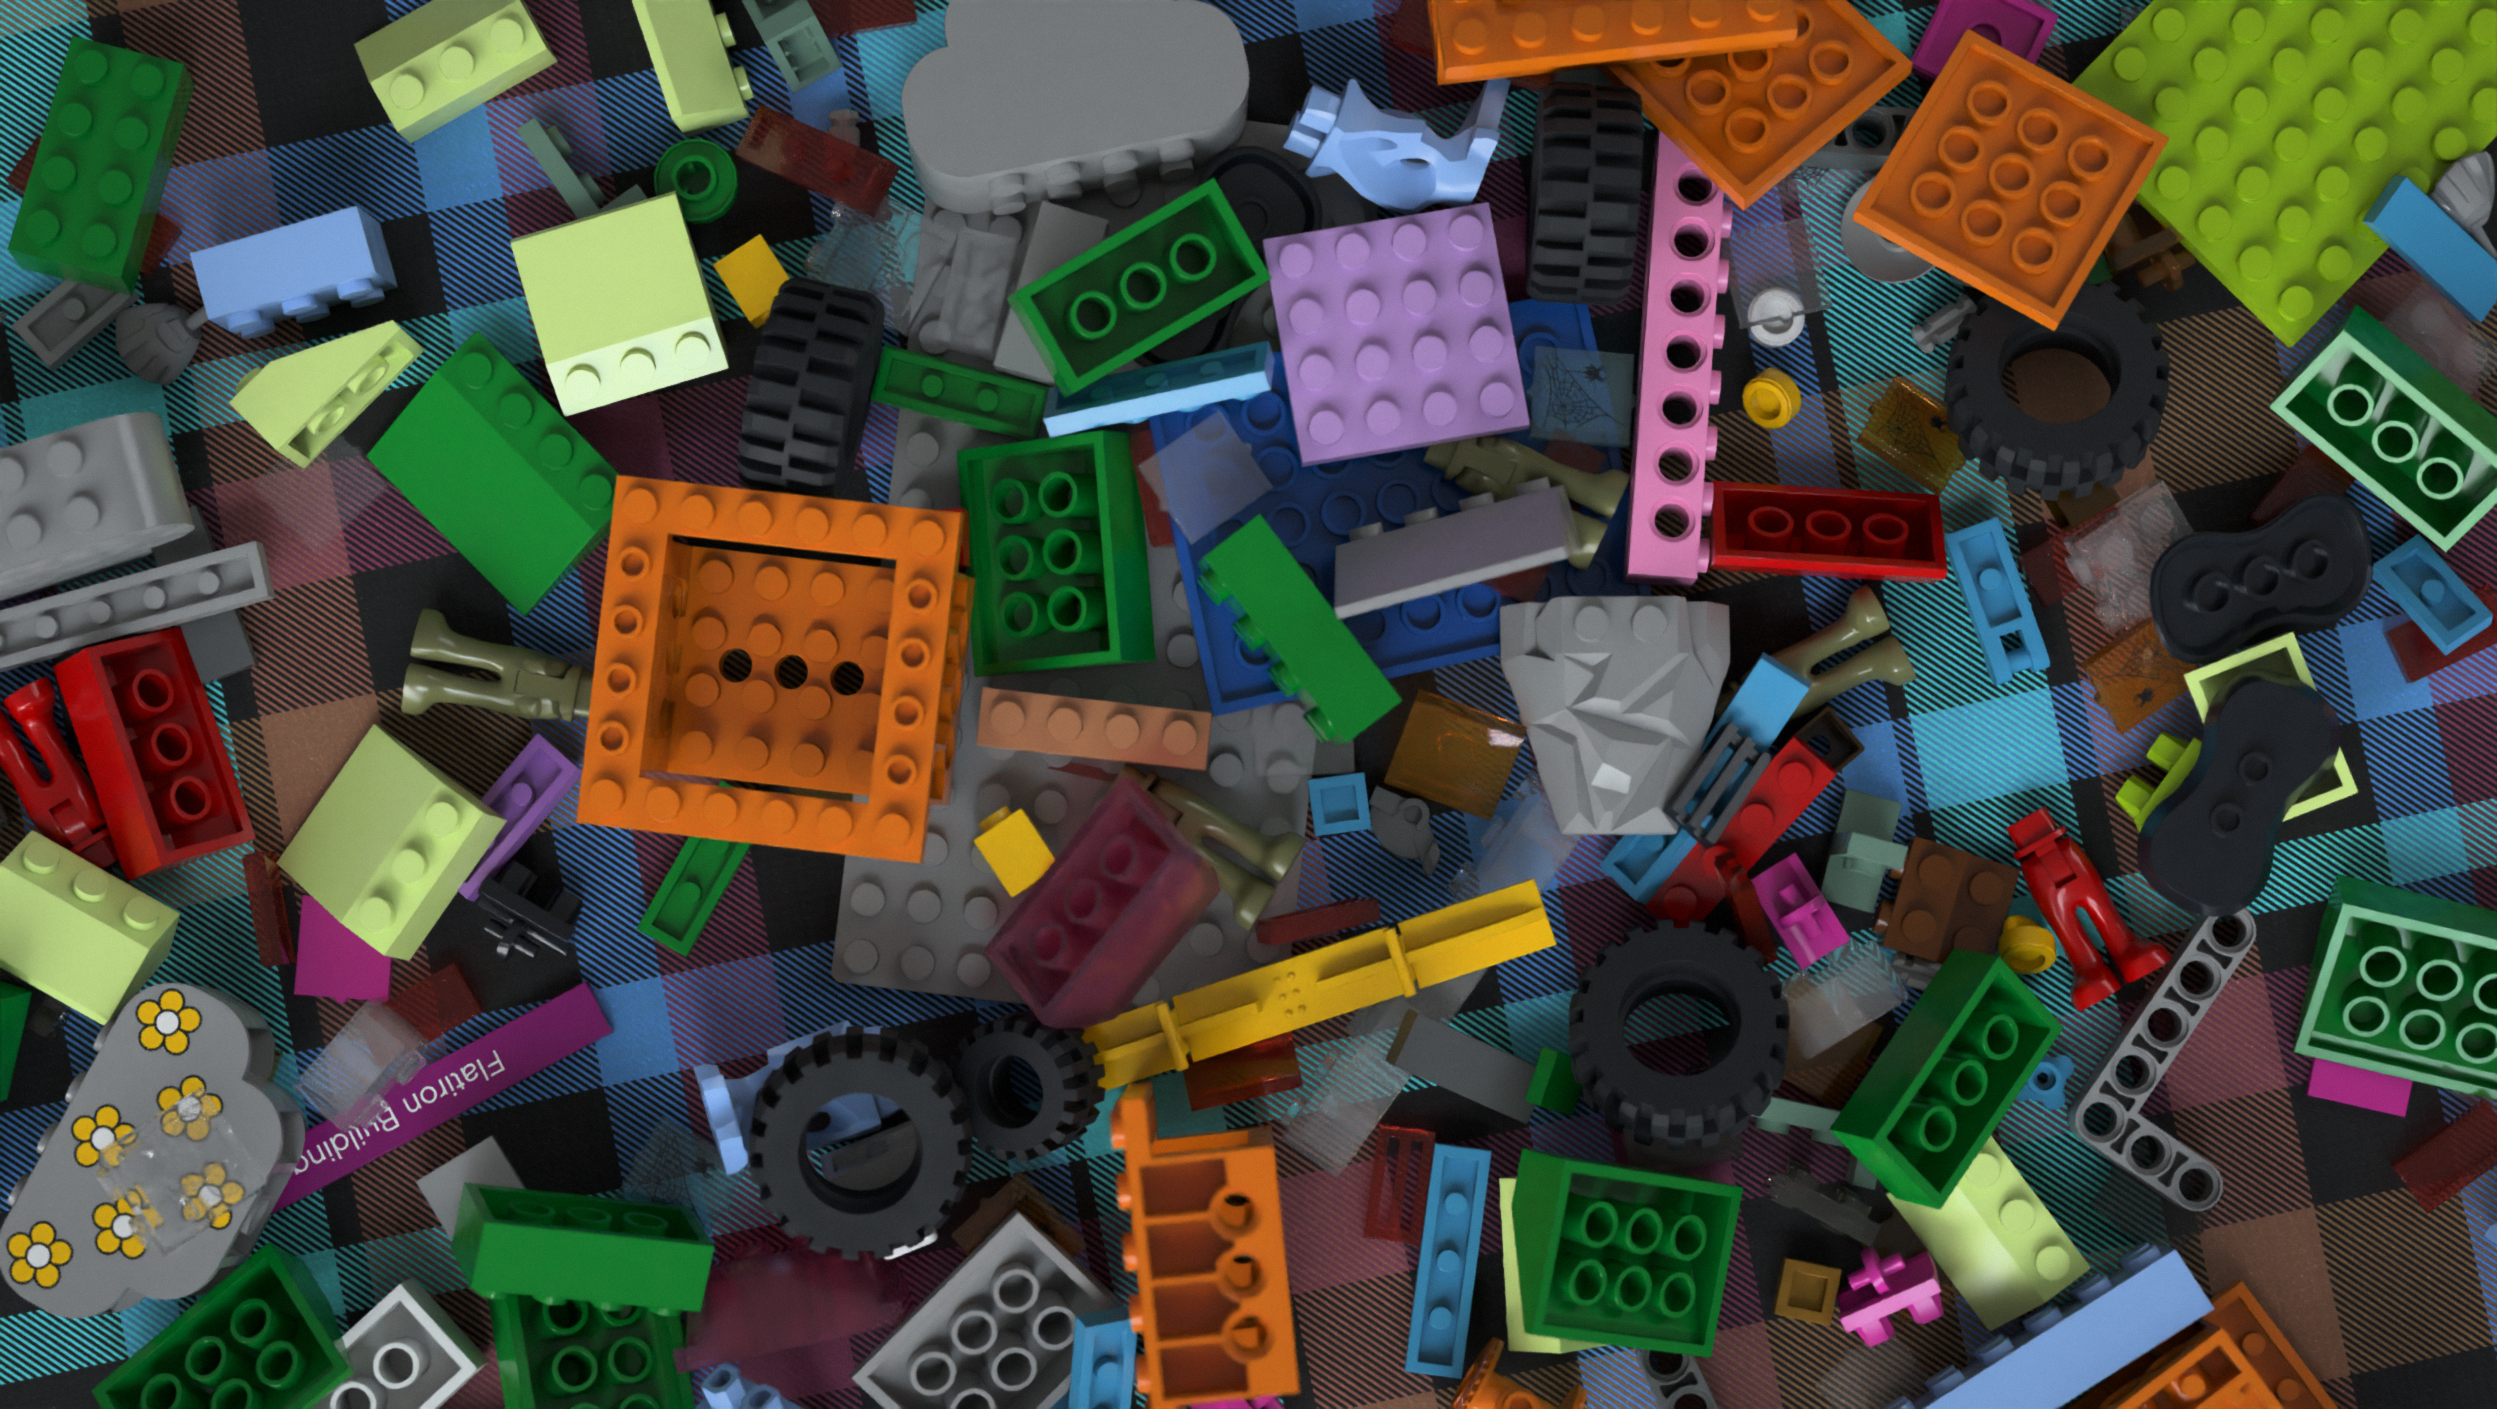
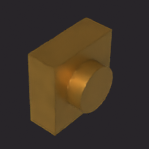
[1772,1256,1842,1326]

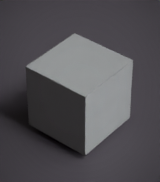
[416,1136,526,1241]

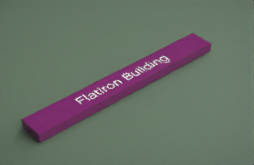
[270,982,615,1215]

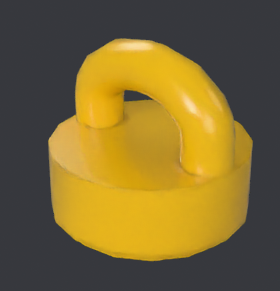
[1742,367,1802,429]
[1998,915,2056,975]

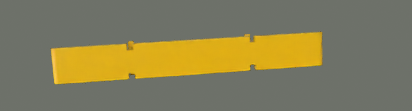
[1081,878,1557,1091]

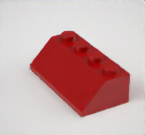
[1703,481,1948,583]
[53,627,256,882]

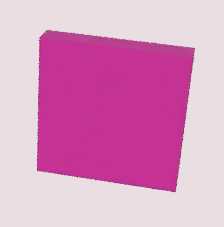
[1910,0,2059,83]

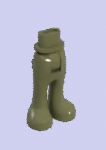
[1423,435,1631,572]
[1714,584,1917,722]
[401,608,593,723]
[1103,763,1307,931]

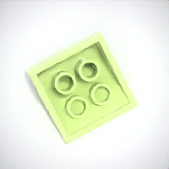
[510,191,729,417]
[277,724,508,961]

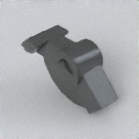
[1368,786,1441,876]

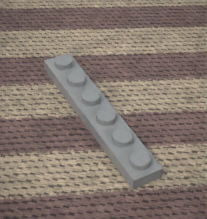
[0,541,276,673]

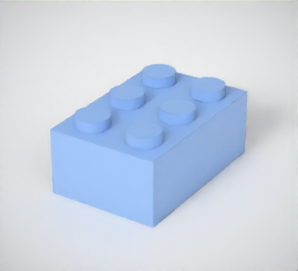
[190,205,398,339]

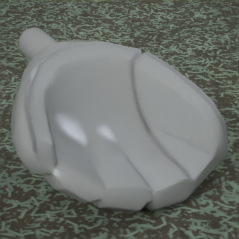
[2428,151,2497,258]
[115,303,208,386]

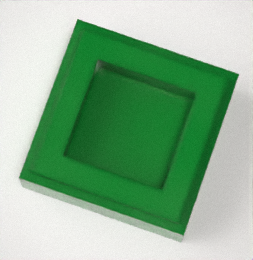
[1525,1047,1583,1116]

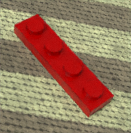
[1643,733,1838,928]

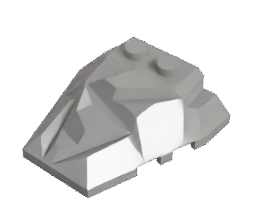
[1499,596,1730,835]

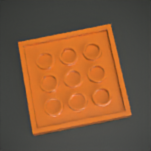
[1597,0,1913,211]
[1852,28,2169,332]

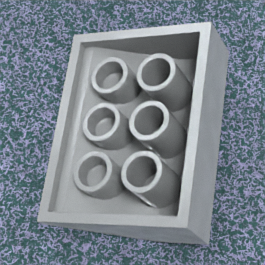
[1335,477,1582,619]
[850,1209,1124,1409]

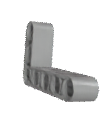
[2067,909,2256,1211]

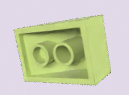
[228,320,425,469]

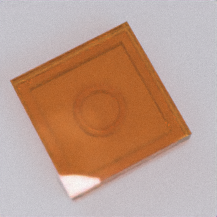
[1384,689,1527,821]

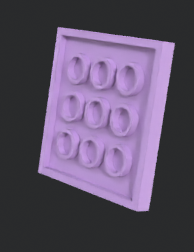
[1262,202,1530,467]

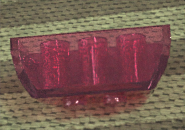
[983,776,1220,1029]
[673,1233,914,1374]

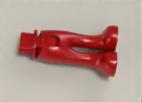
[0,677,120,870]
[2006,806,2172,1012]

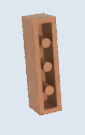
[976,687,1212,772]

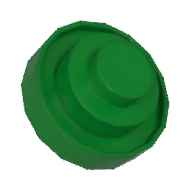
[654,138,739,224]

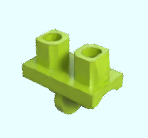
[2115,732,2202,833]

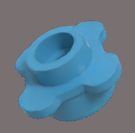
[2016,1055,2074,1110]

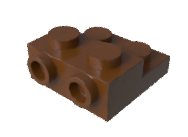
[1872,836,2020,965]

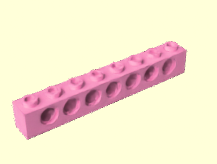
[1623,129,1733,588]

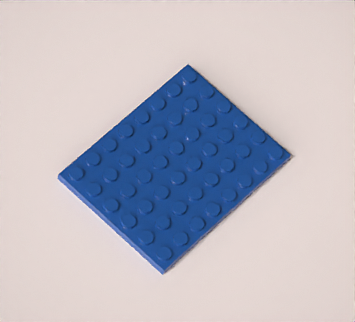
[1147,298,1652,717]

